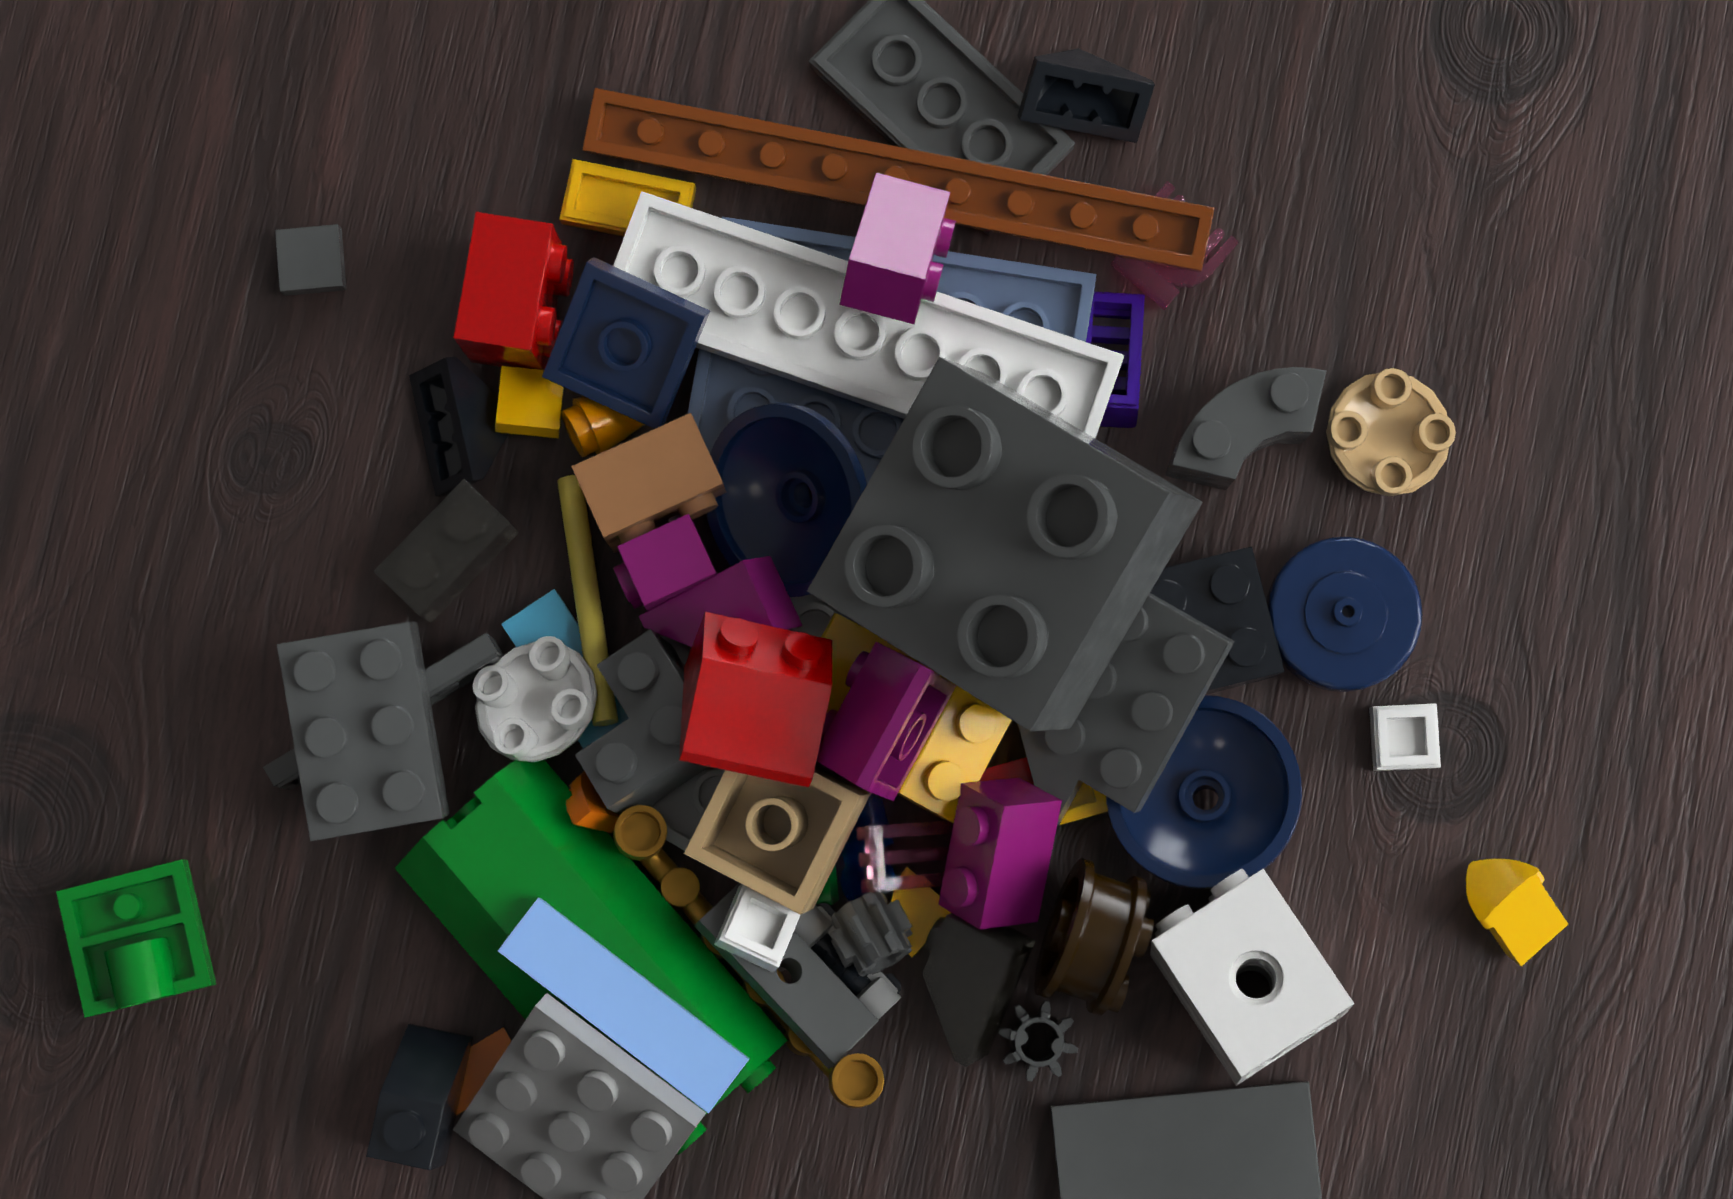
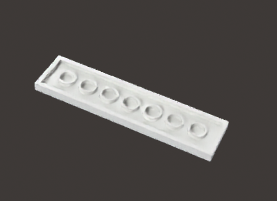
[613,191,1124,439]

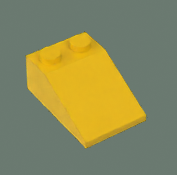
[821,613,1012,823]

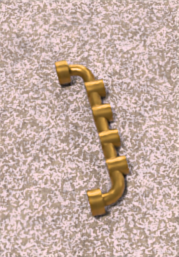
[613,805,884,1108]

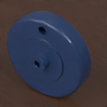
[1266,537,1422,692]

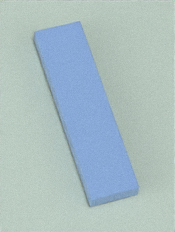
[498,898,750,1114]

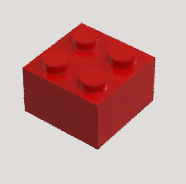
[454,212,574,370]

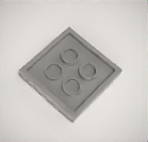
[453,993,706,1199]

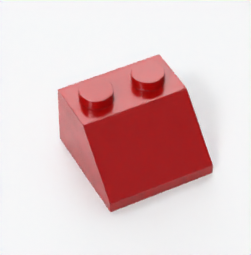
[679,612,833,788]

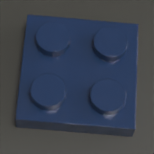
[542,257,710,429]

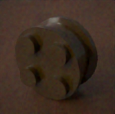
[1034,858,1154,1016]

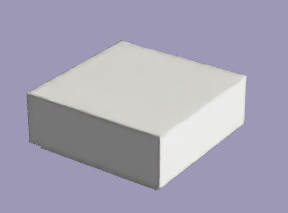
[1369,704,1441,771]
[714,884,800,973]

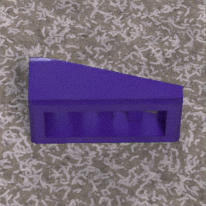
[1086,291,1145,428]

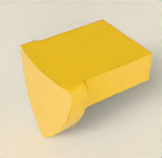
[1466,859,1569,966]

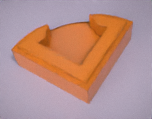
[566,771,620,833]

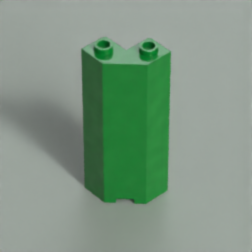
[395,760,788,1155]

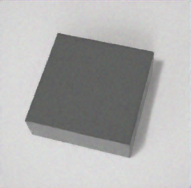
[275,224,347,296]

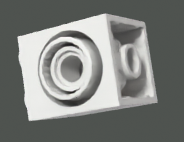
[1150,869,1354,1086]

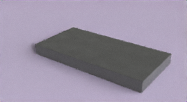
[809,0,1075,236]
[1050,1080,1322,1199]

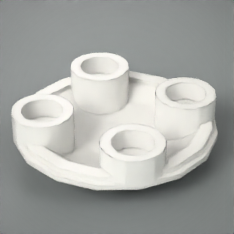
[472,636,598,762]

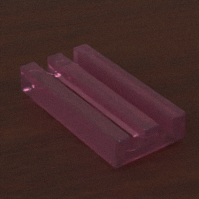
[856,821,954,893]

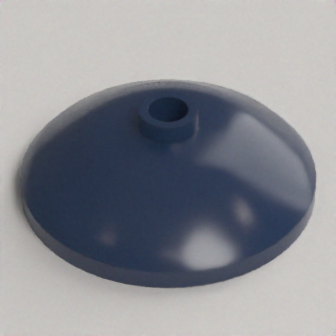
[706,403,867,597]
[1106,695,1302,890]

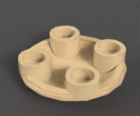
[1326,368,1456,496]

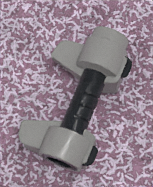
[778,903,901,1020]

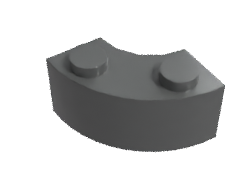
[1165,367,1327,490]

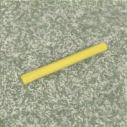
[557,475,618,726]

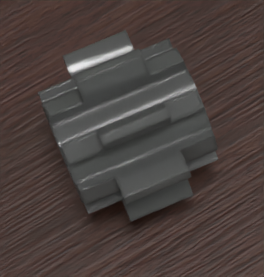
[830,891,913,977]
[997,1000,1079,1081]

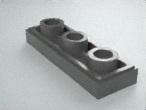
[694,883,879,1069]

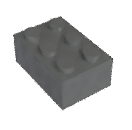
[277,622,450,841]

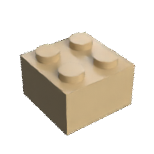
[684,765,871,915]

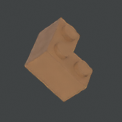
[571,413,727,553]

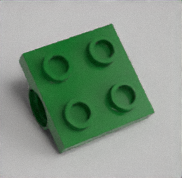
[56,859,217,1018]

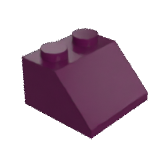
[817,642,956,801]

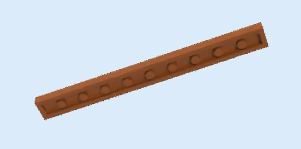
[583,88,1215,273]

